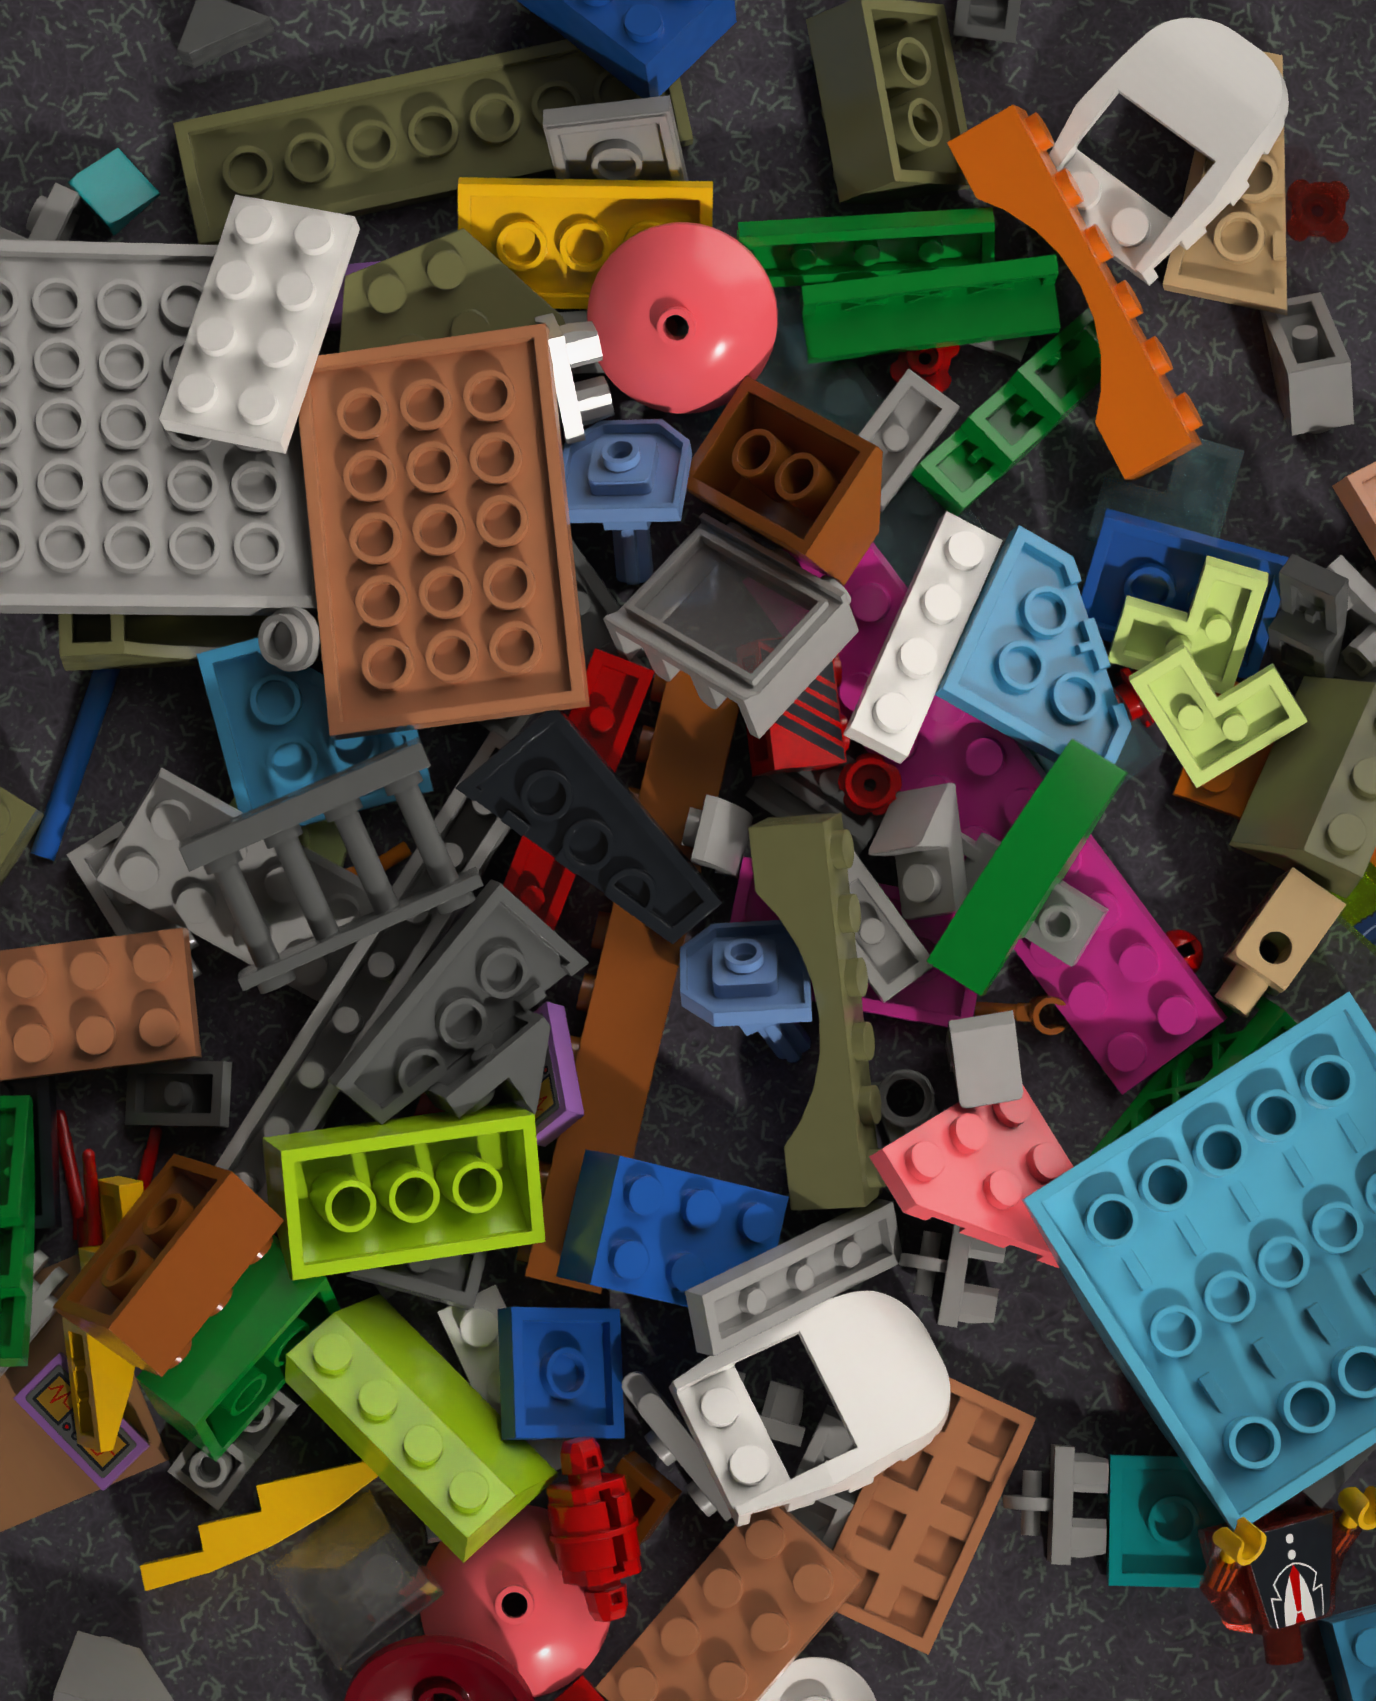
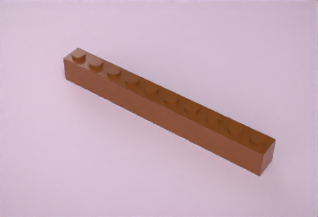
[516,664,740,1294]

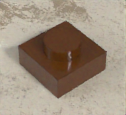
[612,1450,682,1545]

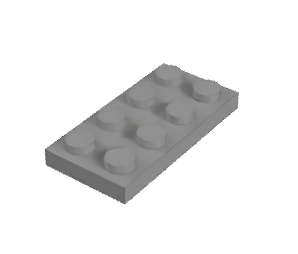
[96,767,374,1002]

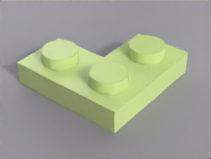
[1108,555,1269,694]
[1129,643,1308,788]

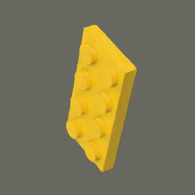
[458,177,713,309]

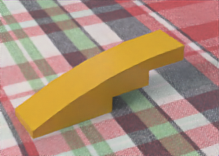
[62,1176,144,1453]
[140,1460,378,1591]

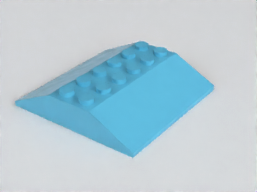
[1022,992,1376,1532]

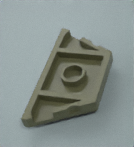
[339,228,565,353]

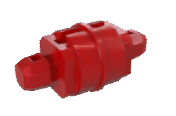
[546,1436,642,1622]

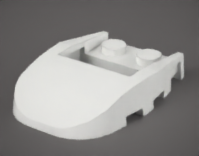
[1049,18,1289,286]
[669,1291,950,1527]

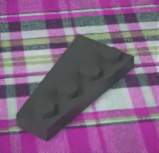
[327,879,589,1125]

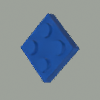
[497,1307,625,1440]

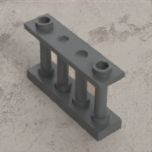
[178,737,484,994]

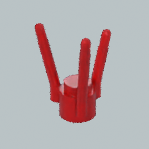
[57,1109,163,1259]

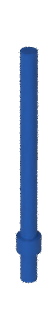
[30,669,121,861]

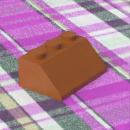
[686,376,883,586]
[53,1154,284,1377]

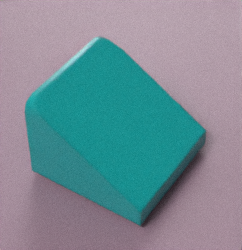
[68,148,161,236]

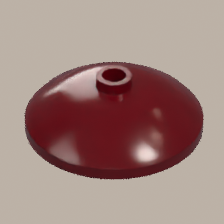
[344,1635,535,1701]

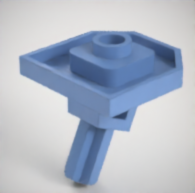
[563,419,692,585]
[680,920,812,1063]

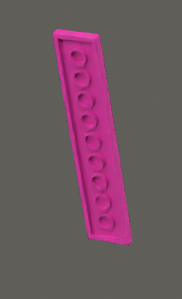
[743,542,1228,1095]

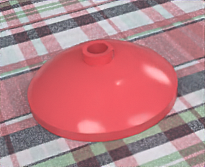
[587,222,778,414]
[419,1505,611,1698]

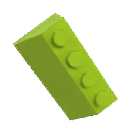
[262,1102,546,1280]
[285,1294,558,1563]

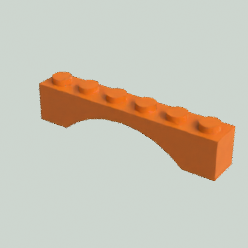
[947,104,1203,481]

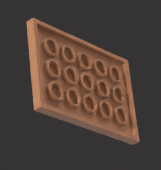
[298,323,590,740]

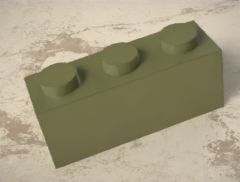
[806,0,971,205]
[1229,676,1376,899]

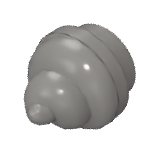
[258,607,321,672]

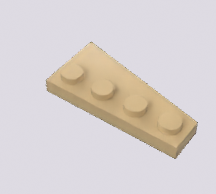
[1163,51,1287,315]

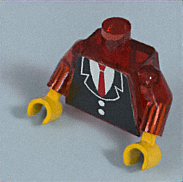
[1198,1486,1376,1665]

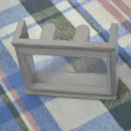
[603,513,859,739]

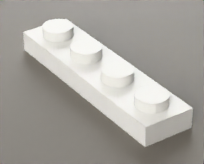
[843,511,1003,764]

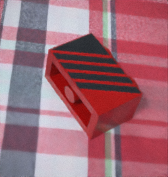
[736,639,850,777]

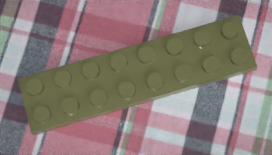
[173,39,693,245]

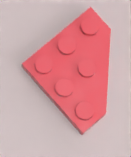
[869,1084,1074,1268]

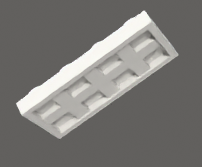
[159,194,360,454]

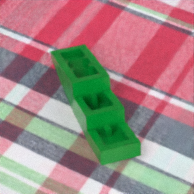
[911,307,1101,517]
[926,738,1128,996]
[0,1095,35,1367]

